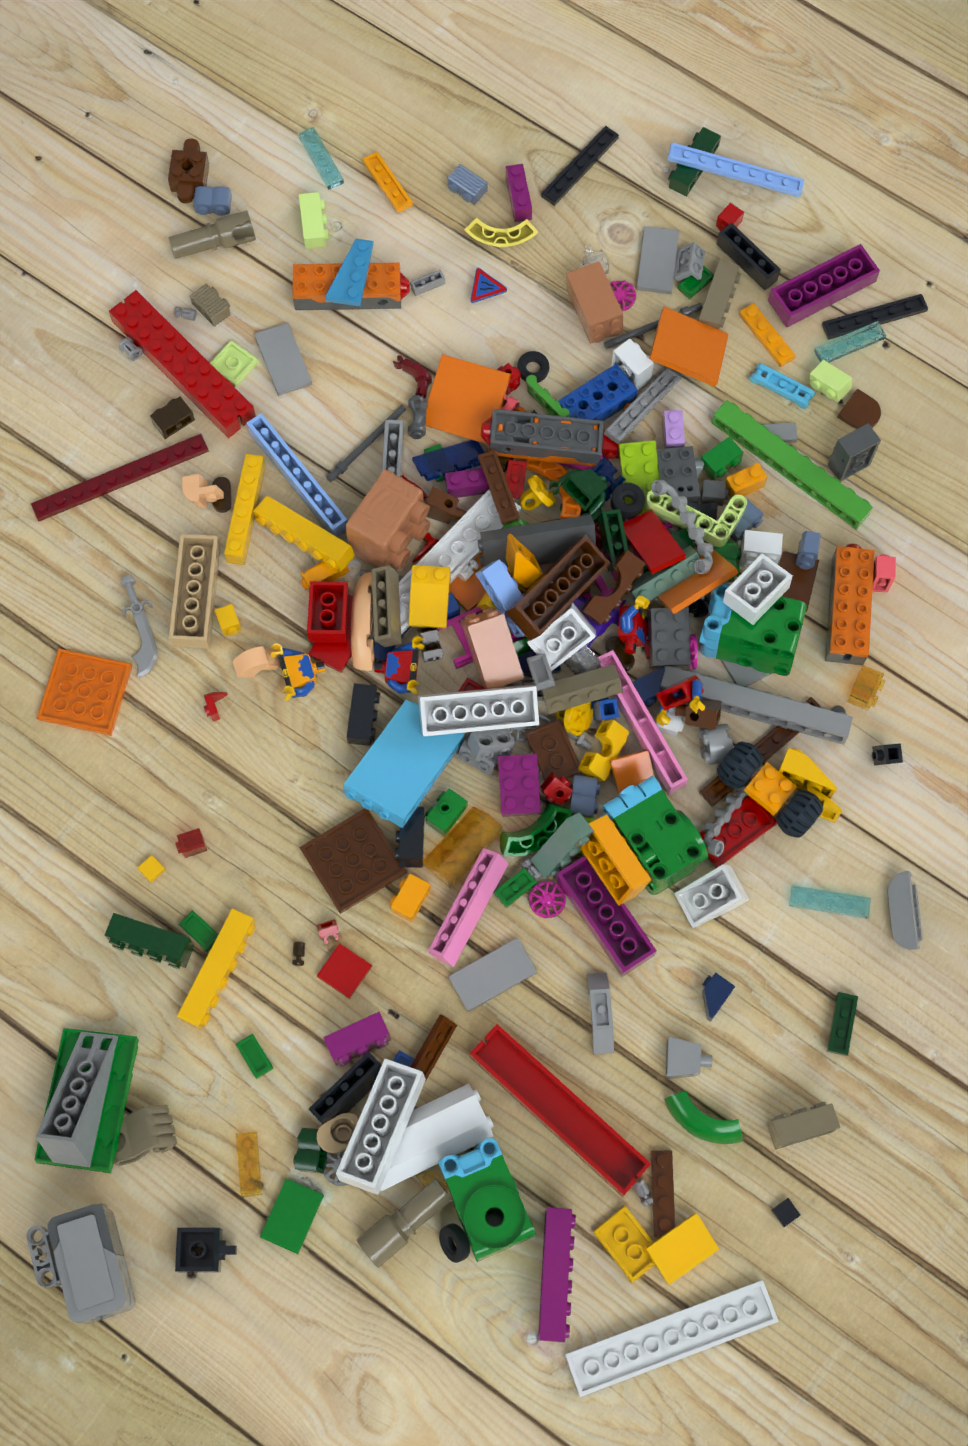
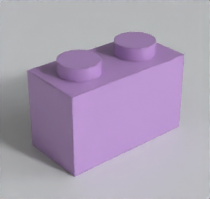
[662,410,685,449]

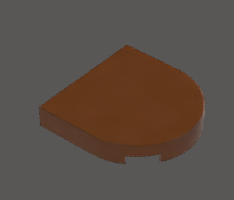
[837,389,881,429]

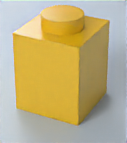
[215,604,241,636]

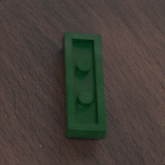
[827,992,858,1056]

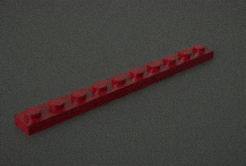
[31,434,209,522]

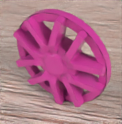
[610,280,636,311]
[689,634,698,670]
[529,881,566,918]

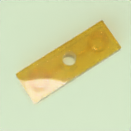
[236,1132,262,1198]

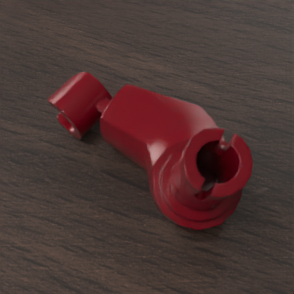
[393,355,432,399]

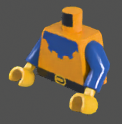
[270,643,326,701]

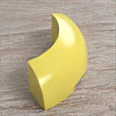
[464,218,538,247]

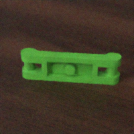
[526,375,570,417]

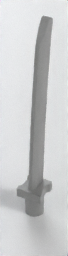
[538,713,592,750]

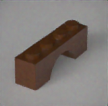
[580,550,645,626]

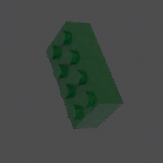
[105,913,194,969]

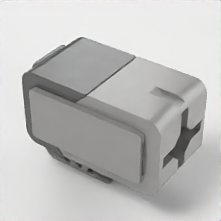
[26,1203,135,1324]

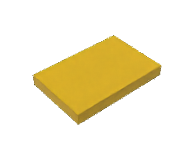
[593,1206,655,1283]
[645,1213,719,1285]

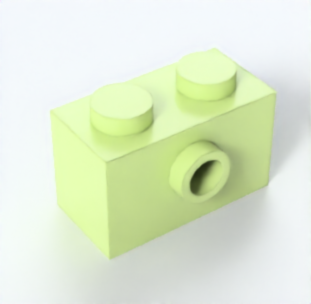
[809,360,852,402]

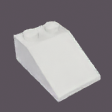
[527,603,596,671]
[674,864,749,928]

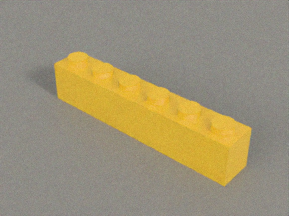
[224,454,266,565]
[253,496,355,572]
[177,908,256,1030]

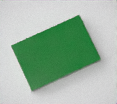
[260,1178,324,1254]

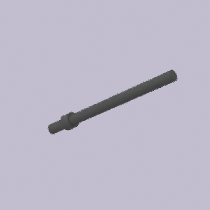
[604,303,703,349]
[326,405,406,482]

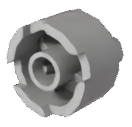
[699,724,733,765]

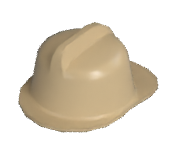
[316,1113,359,1153]

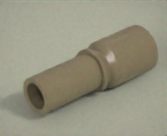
[169,210,256,259]
[356,1179,452,1268]

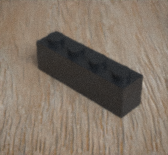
[717,223,781,290]
[309,1051,382,1124]

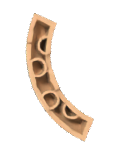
[351,572,375,671]

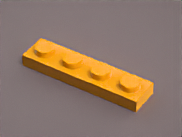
[363,151,413,213]
[739,303,796,367]

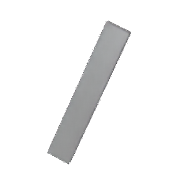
[604,367,682,445]

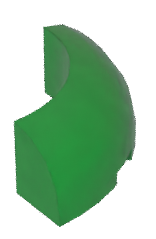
[500,802,573,857]
[664,1091,743,1144]

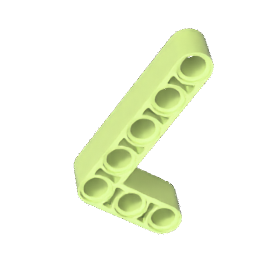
[645,490,747,547]

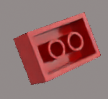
[307,581,349,643]

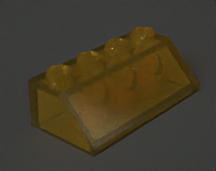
[423,806,503,889]

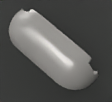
[888,871,922,950]

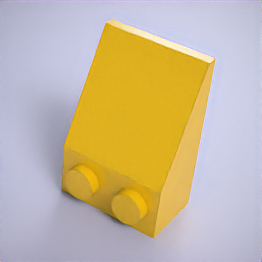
[408,565,451,629]
[778,748,837,799]

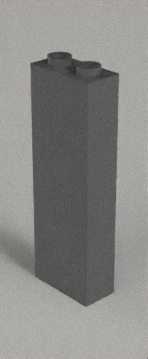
[477,515,596,567]

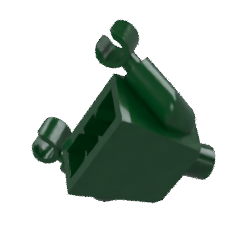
[549,469,607,516]

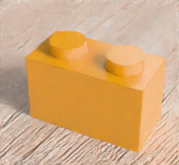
[725,463,767,499]
[389,874,431,923]

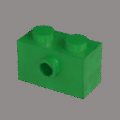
[701,436,744,480]
[425,788,468,837]

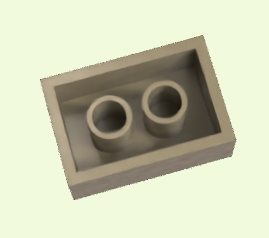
[767,1102,841,1150]

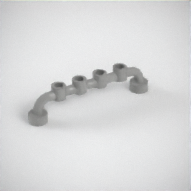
[651,480,713,574]
[703,778,751,856]

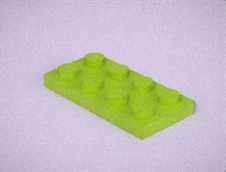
[618,440,660,516]

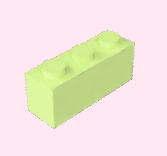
[299,192,329,249]

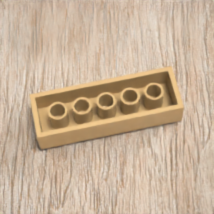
[169,534,221,649]

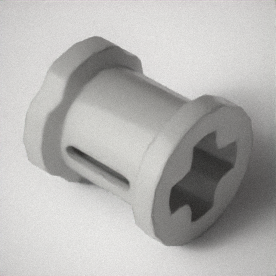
[119,337,143,361]

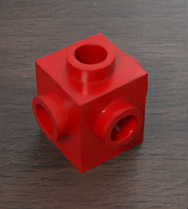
[497,363,521,395]
[540,772,573,806]

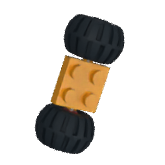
[717,741,823,838]

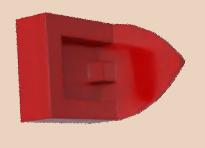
[203,692,228,722]

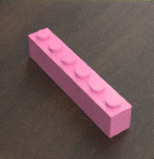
[428,848,509,967]

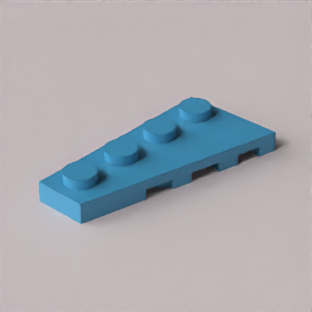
[325,238,374,307]

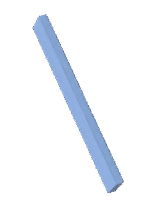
[667,142,804,197]

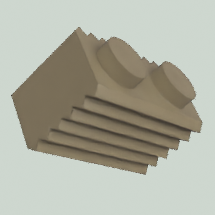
[190,284,230,327]

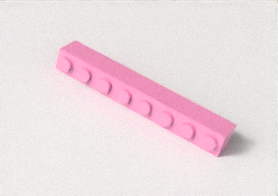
[595,650,688,795]

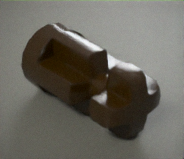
[292,942,305,966]

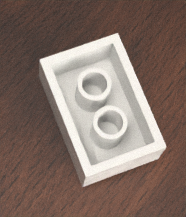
[723,554,792,625]

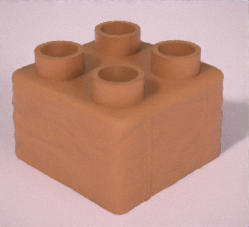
[346,469,431,570]

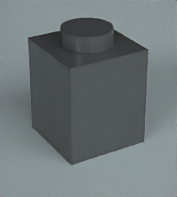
[701,480,729,506]

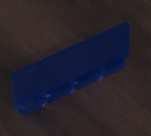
[412,440,485,481]

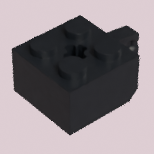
[175,1228,237,1273]

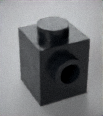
[872,743,903,766]

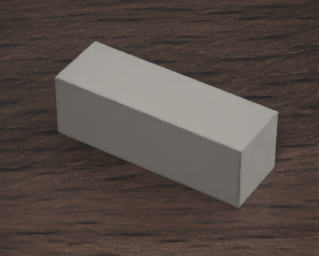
[410,269,445,296]

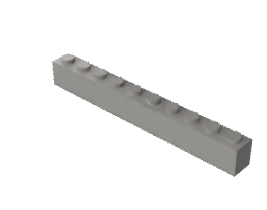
[659,666,853,745]

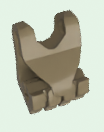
[114,1105,177,1166]

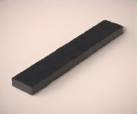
[541,126,619,206]
[822,294,928,340]

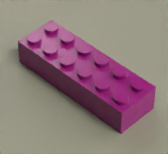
[768,244,880,327]
[556,856,657,977]
[538,1207,576,1343]

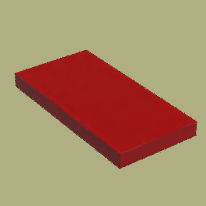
[623,509,686,574]
[308,594,374,673]
[699,796,777,868]

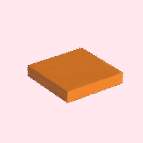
[610,749,654,796]

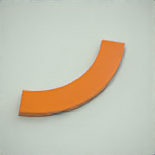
[525,459,581,520]

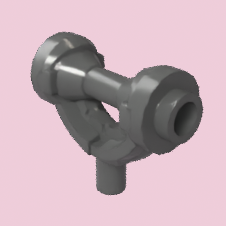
[408,395,428,439]

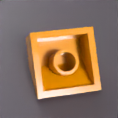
[506,534,543,589]

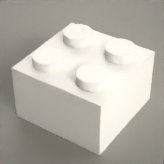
[611,339,654,390]
[739,530,783,568]

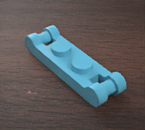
[749,363,815,409]

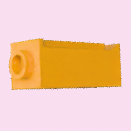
[300,561,350,590]

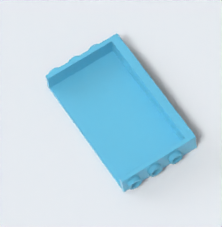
[343,699,465,828]

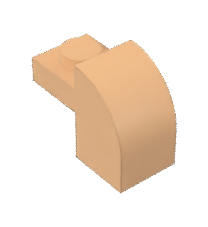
[182,474,224,508]
[232,646,280,678]

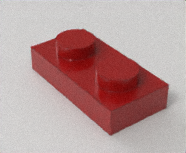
[506,460,527,499]

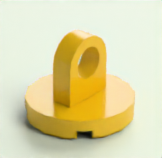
[520,475,556,511]
[555,702,593,736]

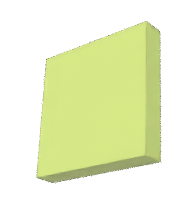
[210,340,259,387]

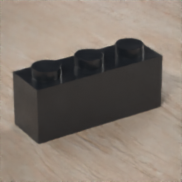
[346,683,380,746]
[395,806,425,868]

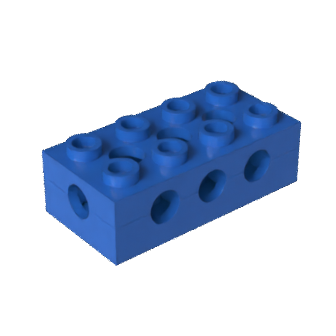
[558,364,638,421]

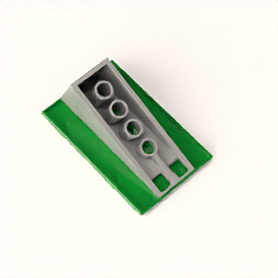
[34,1028,139,1174]

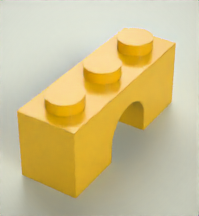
[578,720,629,781]

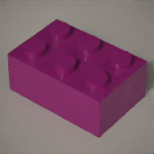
[498,754,541,817]
[323,1011,391,1067]

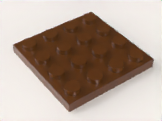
[299,808,407,914]

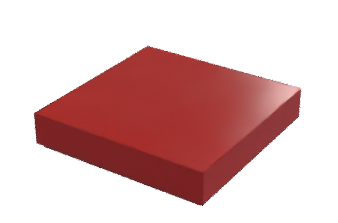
[317,943,373,999]

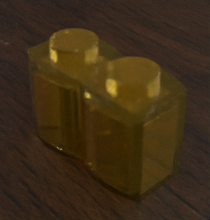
[847,665,886,711]

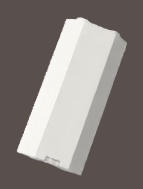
[381,1083,494,1191]

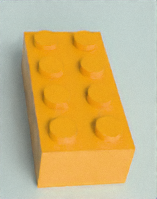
[579,814,651,906]

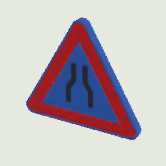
[471,268,507,303]

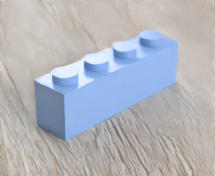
[475,559,525,638]

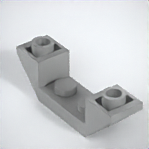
[587,973,614,1055]

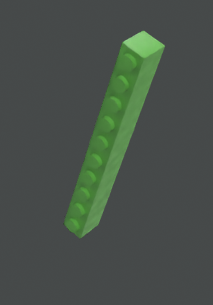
[711,400,873,530]

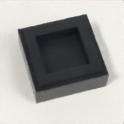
[771,1198,801,1228]

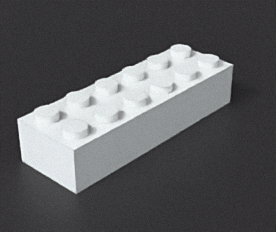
[418,685,539,736]
[336,1059,426,1195]

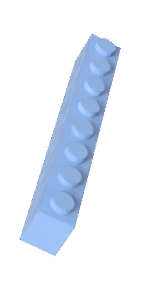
[247,413,348,537]

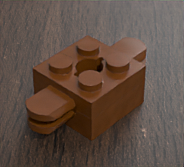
[168,138,209,204]

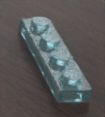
[298,127,344,190]
[814,321,886,363]
[789,885,871,919]

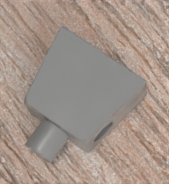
[665,1037,712,1079]

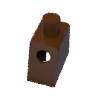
[426,487,467,524]
[675,699,722,730]

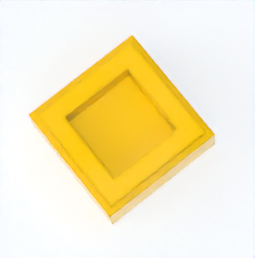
[137,855,165,883]

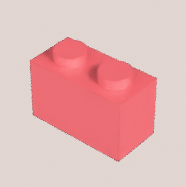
[873,554,896,592]

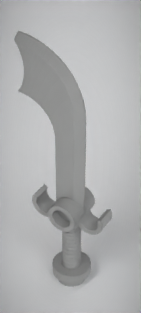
[120,575,157,678]

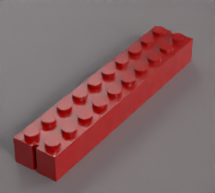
[109,290,256,439]
[469,1024,651,1197]

